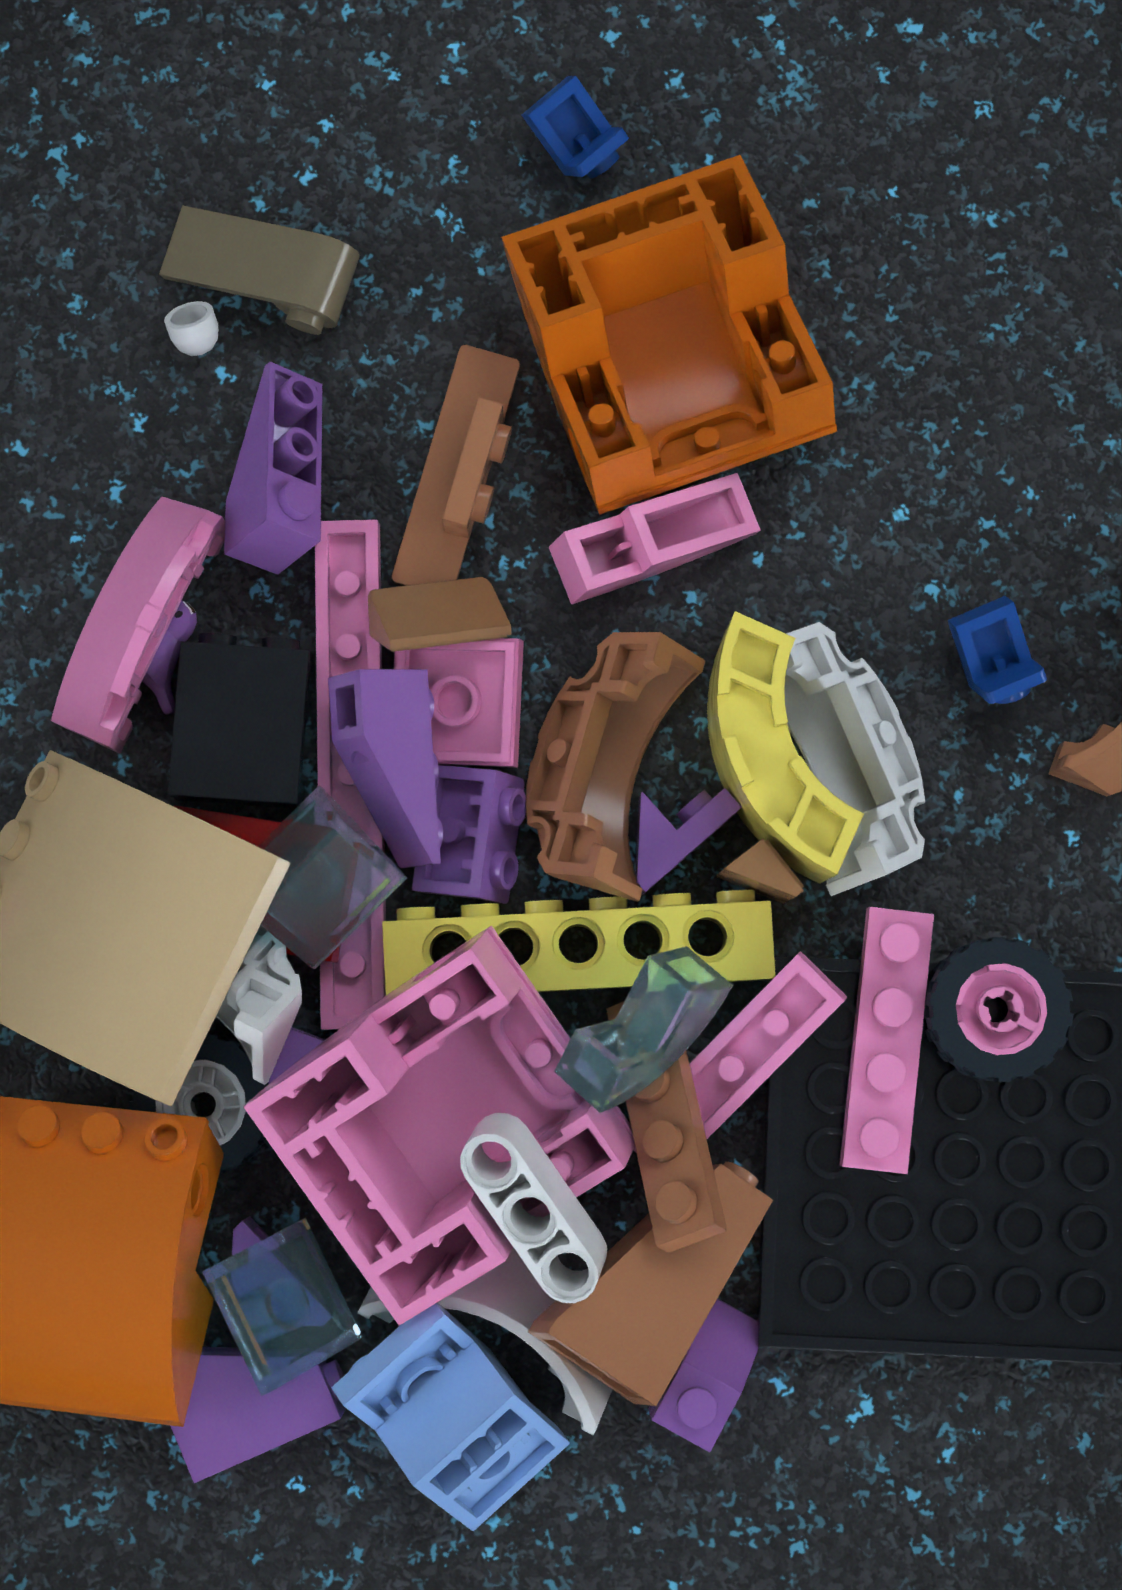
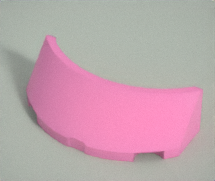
[51,497,225,754]

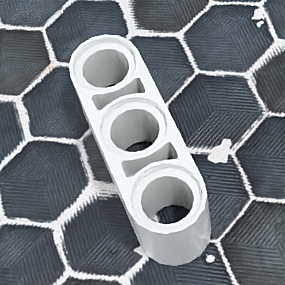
[460,1113,607,1303]

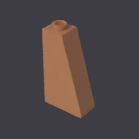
[528,1162,773,1406]

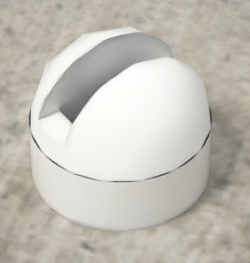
[164,301,219,356]

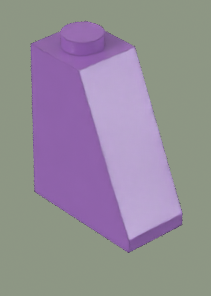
[170,1347,346,1483]

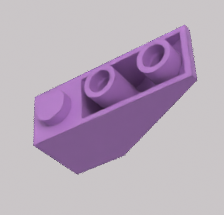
[224,362,322,575]
[328,669,443,868]

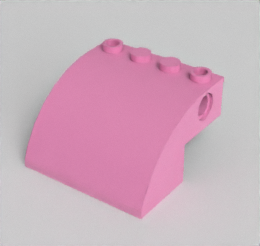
[244,925,635,1325]

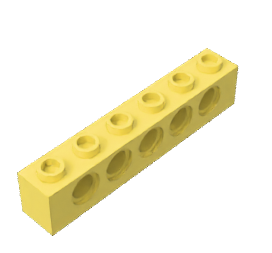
[382,890,776,995]

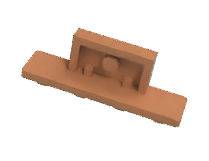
[392,345,520,586]

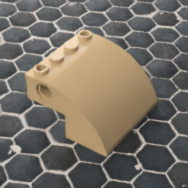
[0,750,291,1107]

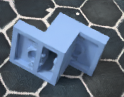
[331,1302,570,1531]

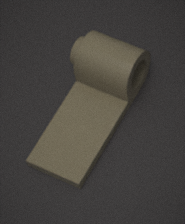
[159,205,360,335]

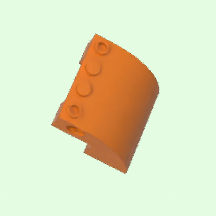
[502,155,837,515]
[0,1096,224,1427]

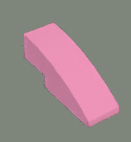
[549,473,761,605]

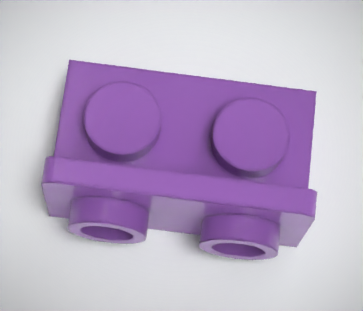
[412,765,526,904]

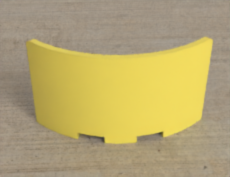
[707,611,864,884]

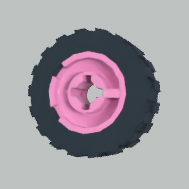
[924,937,1074,1082]

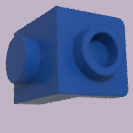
[521,75,629,179]
[947,596,1047,704]

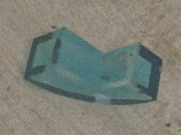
[554,946,733,1113]

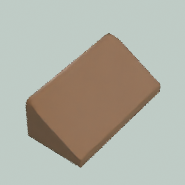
[368,577,511,652]
[716,839,804,904]

